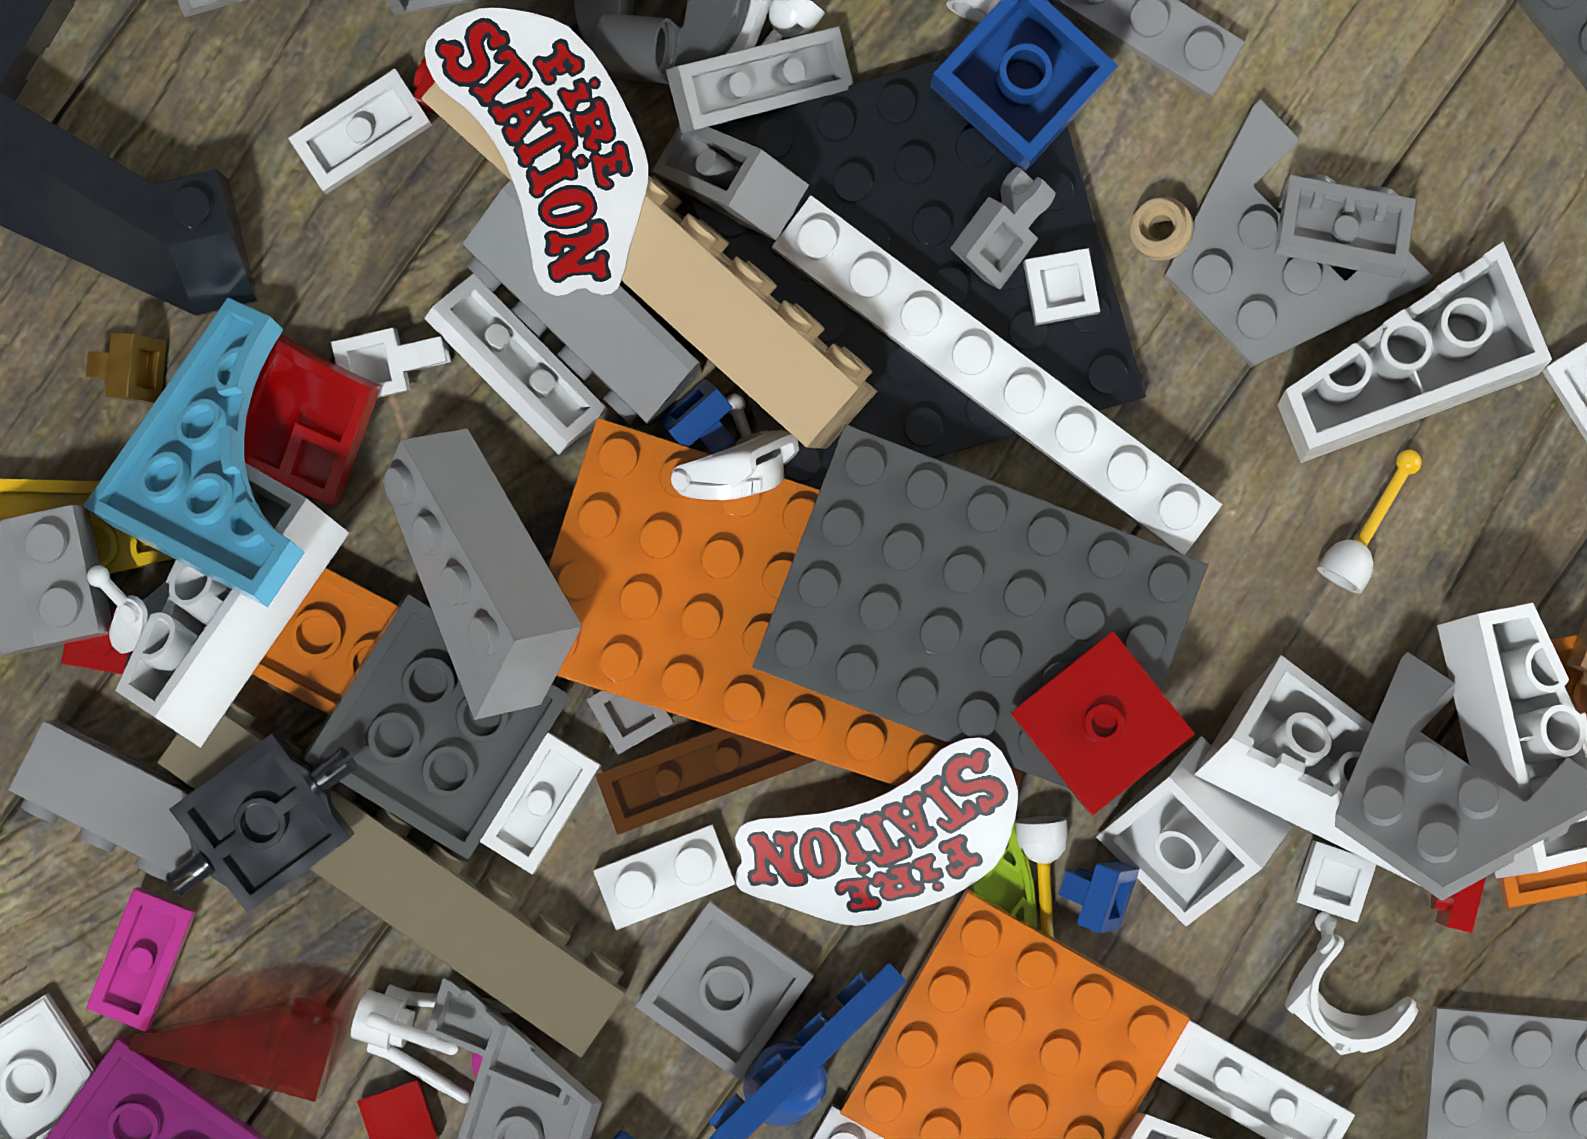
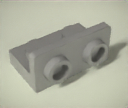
[1275,174,1416,279]

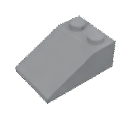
[0,505,112,657]

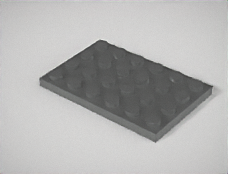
[752,424,1209,807]

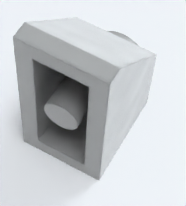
[652,124,809,240]

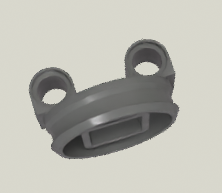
[574,0,749,85]

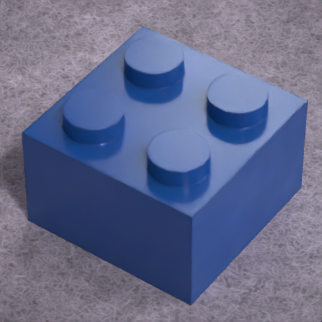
[930,0,1118,172]

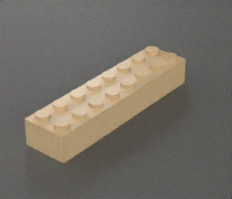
[421,81,877,449]

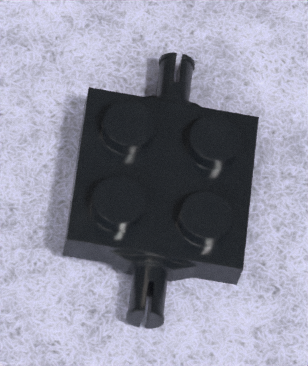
[166,730,358,913]

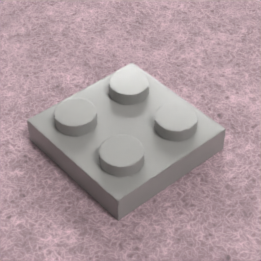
[635,900,814,1081]

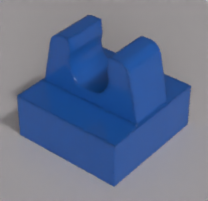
[658,379,737,454]
[1058,860,1140,933]

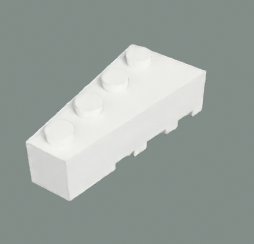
[1278,242,1552,463]
[115,463,349,748]
[1437,603,1587,879]
[1194,655,1420,886]

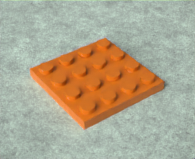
[839,888,1190,1139]

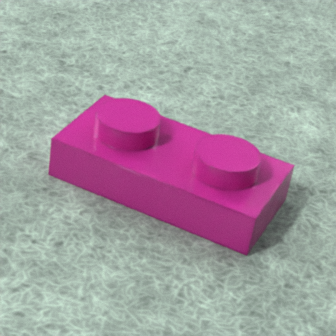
[86,887,197,1032]

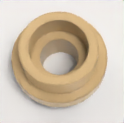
[1130,197,1194,261]

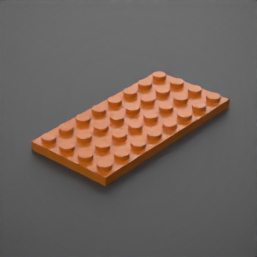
[548,418,1024,788]

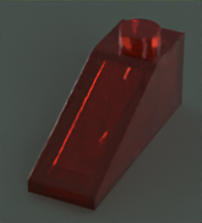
[128,997,345,1102]

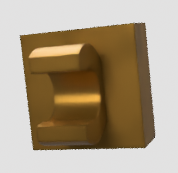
[85,332,167,404]

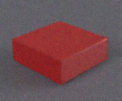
[357,1078,440,1139]

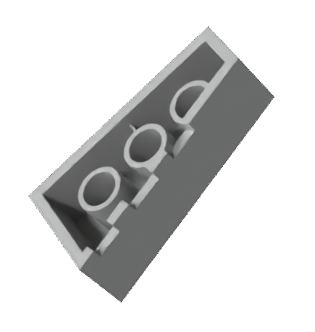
[383,428,582,720]

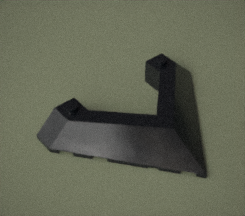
[0,0,259,317]

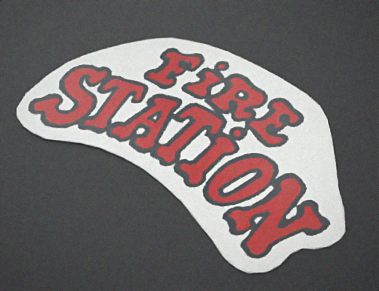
[424,8,648,296]
[735,737,1018,926]

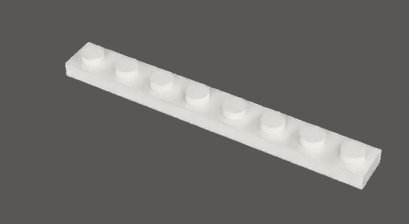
[772,196,1223,555]

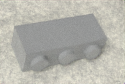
[8,720,195,881]

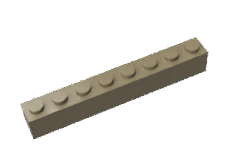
[157,700,628,1058]

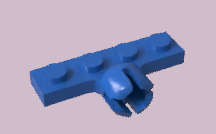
[708,963,907,1139]

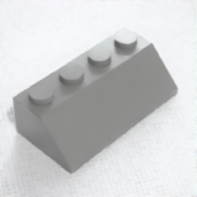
[462,180,702,427]

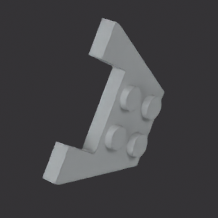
[1163,99,1433,368]
[1335,652,1587,901]
[426,977,602,1139]

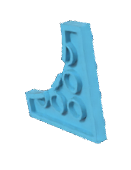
[83,298,305,608]

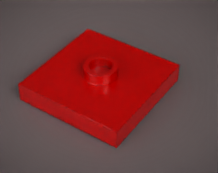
[1009,631,1195,816]

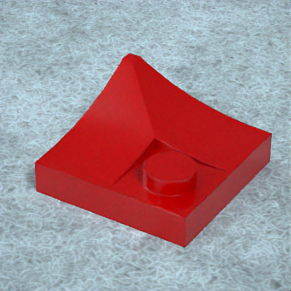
[244,334,381,506]

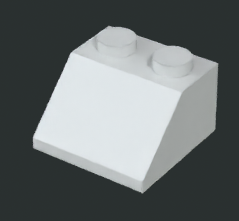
[1096,736,1292,926]

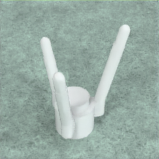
[351,985,514,1104]

